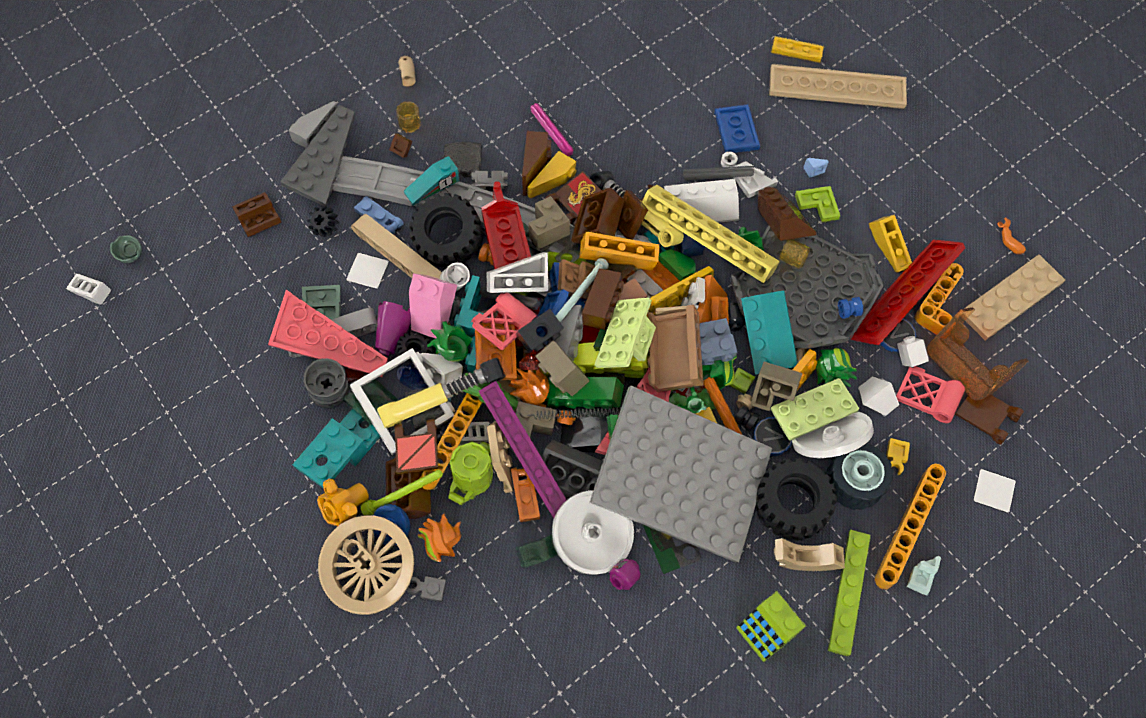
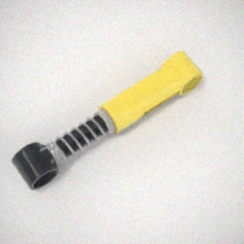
[590,171,684,247]
[377,358,506,428]

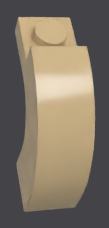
[774,538,845,571]

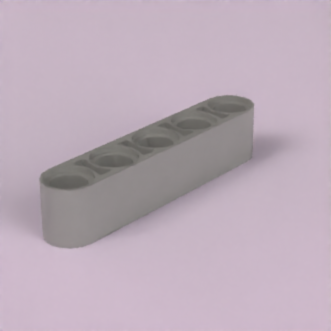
[288,308,377,358]

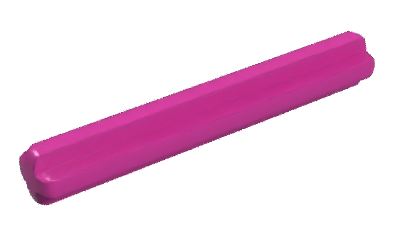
[531,103,573,156]

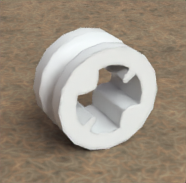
[721,152,738,167]

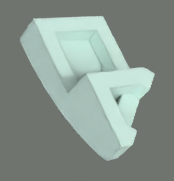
[907,556,941,595]

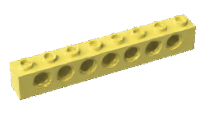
[642,185,780,283]

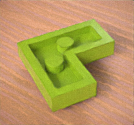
[795,186,840,222]

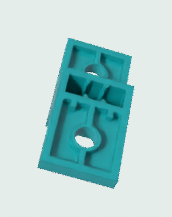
[454,275,490,374]
[292,401,387,488]

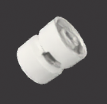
[440,262,470,291]

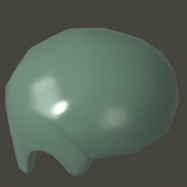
[110,235,142,263]

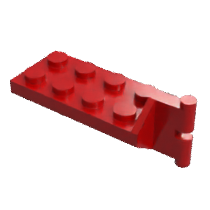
[481,181,531,269]

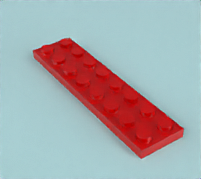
[850,240,965,345]

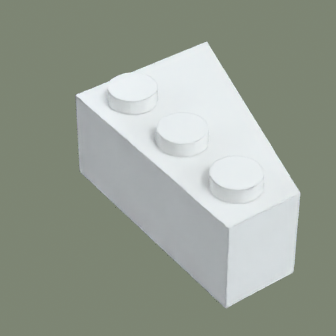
[487,252,548,293]

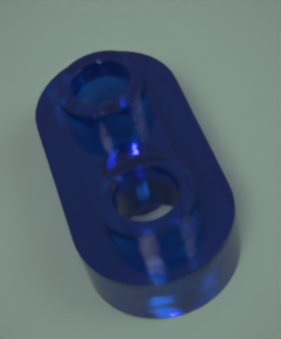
[397,365,429,392]

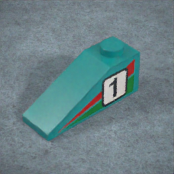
[404,156,459,205]

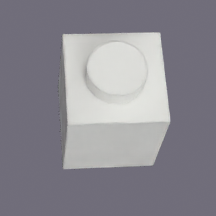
[897,336,929,367]

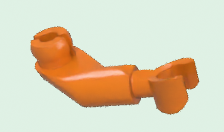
[998,218,1026,254]

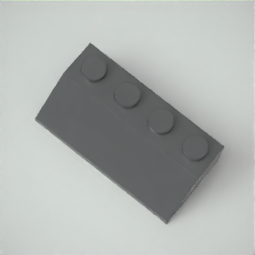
[542,440,603,498]

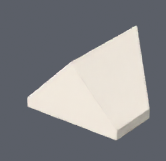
[858,377,899,417]

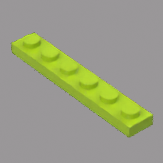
[828,530,870,657]

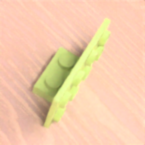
[595,298,656,368]
[771,378,859,440]

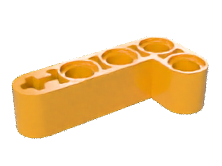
[915,263,964,335]

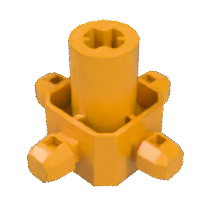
[317,479,369,527]

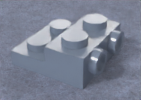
[700,318,737,365]

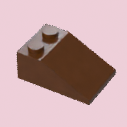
[522,131,552,196]

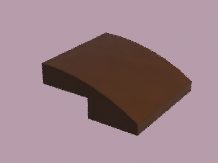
[232,192,281,237]

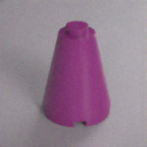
[375,301,411,357]

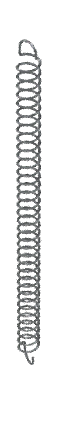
[527,407,621,419]

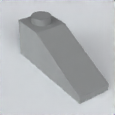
[289,101,338,148]

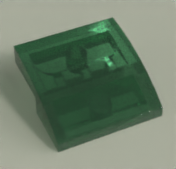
[343,379,399,426]

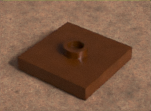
[617,190,648,240]

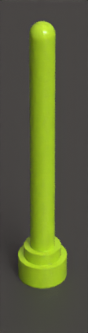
[361,470,443,516]

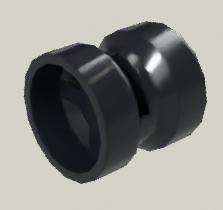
[734,405,760,432]

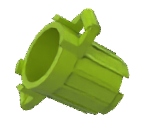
[448,441,493,506]

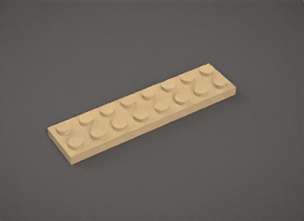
[769,64,907,109]

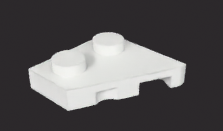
[733,161,778,198]
[681,277,705,309]

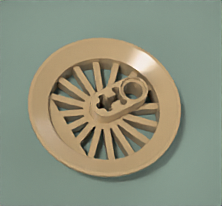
[318,515,414,614]

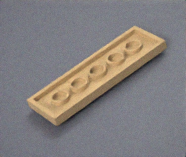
[959,255,1065,341]

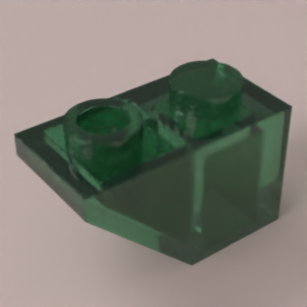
[515,534,558,568]

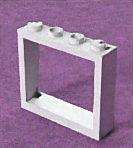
[350,348,455,455]

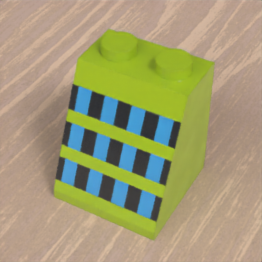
[736,591,806,662]

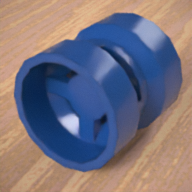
[838,297,863,319]

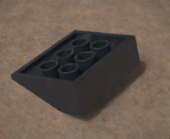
[560,372,625,453]

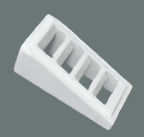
[66,274,111,305]
[449,422,489,445]

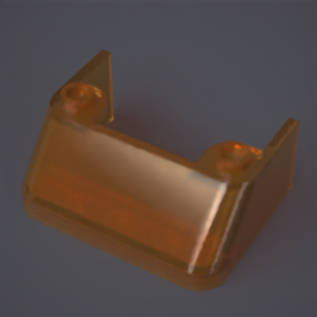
[927,307,1029,400]

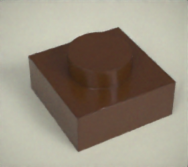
[389,133,413,158]

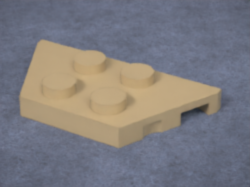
[487,421,513,493]

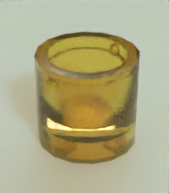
[396,101,421,132]
[779,239,811,269]

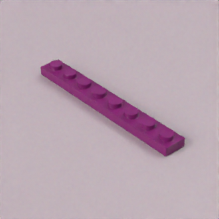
[479,381,566,519]

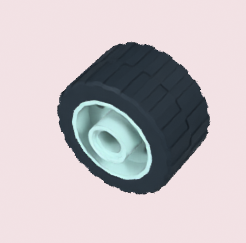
[826,443,893,510]

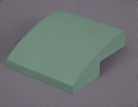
[302,285,341,320]

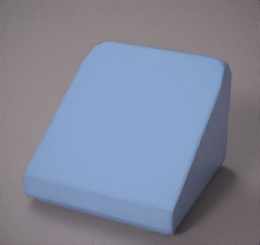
[804,158,828,178]

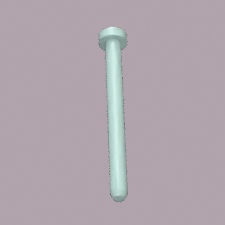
[556,258,609,322]

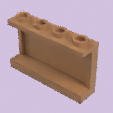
[647,305,703,392]

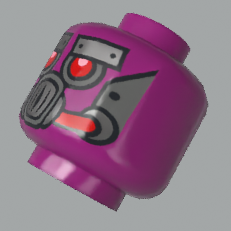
[610,559,641,590]

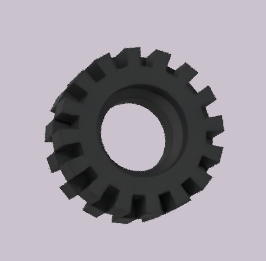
[396,332,432,369]

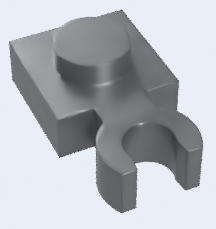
[407,576,446,602]

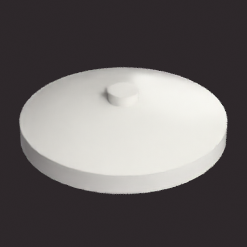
[792,412,874,458]
[552,491,634,574]

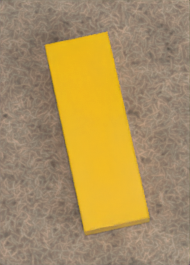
[771,36,824,63]

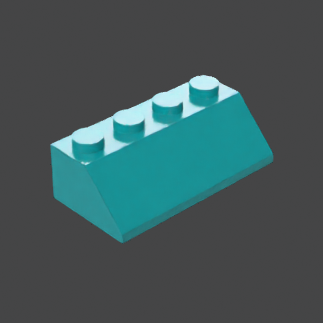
[741,290,798,374]

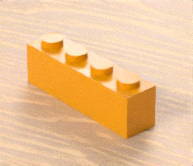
[579,232,659,271]

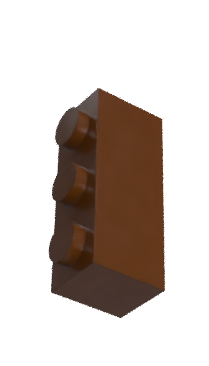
[582,268,624,330]

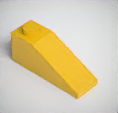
[527,151,577,199]
[869,215,912,273]

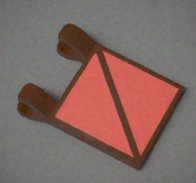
[394,419,439,474]

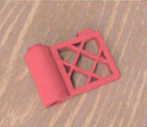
[472,292,538,350]
[896,366,965,423]

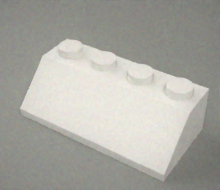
[664,179,739,223]

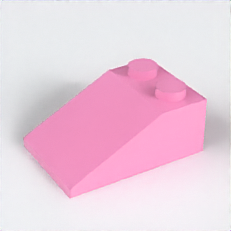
[409,273,457,338]

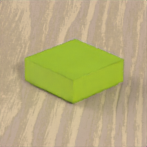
[730,368,755,394]

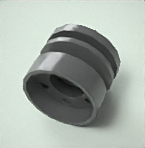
[303,359,349,408]

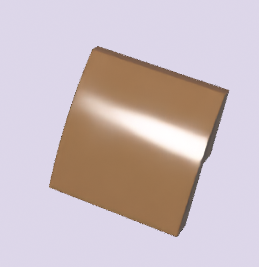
[558,259,595,299]

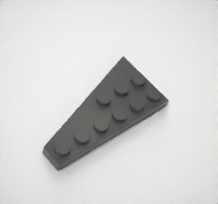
[280,105,355,208]

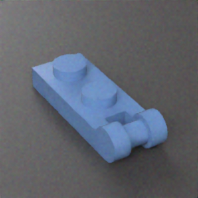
[354,196,404,235]

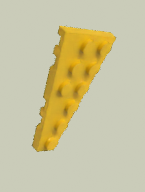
[646,266,714,318]

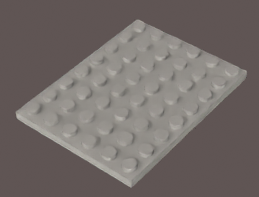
[590,386,772,562]

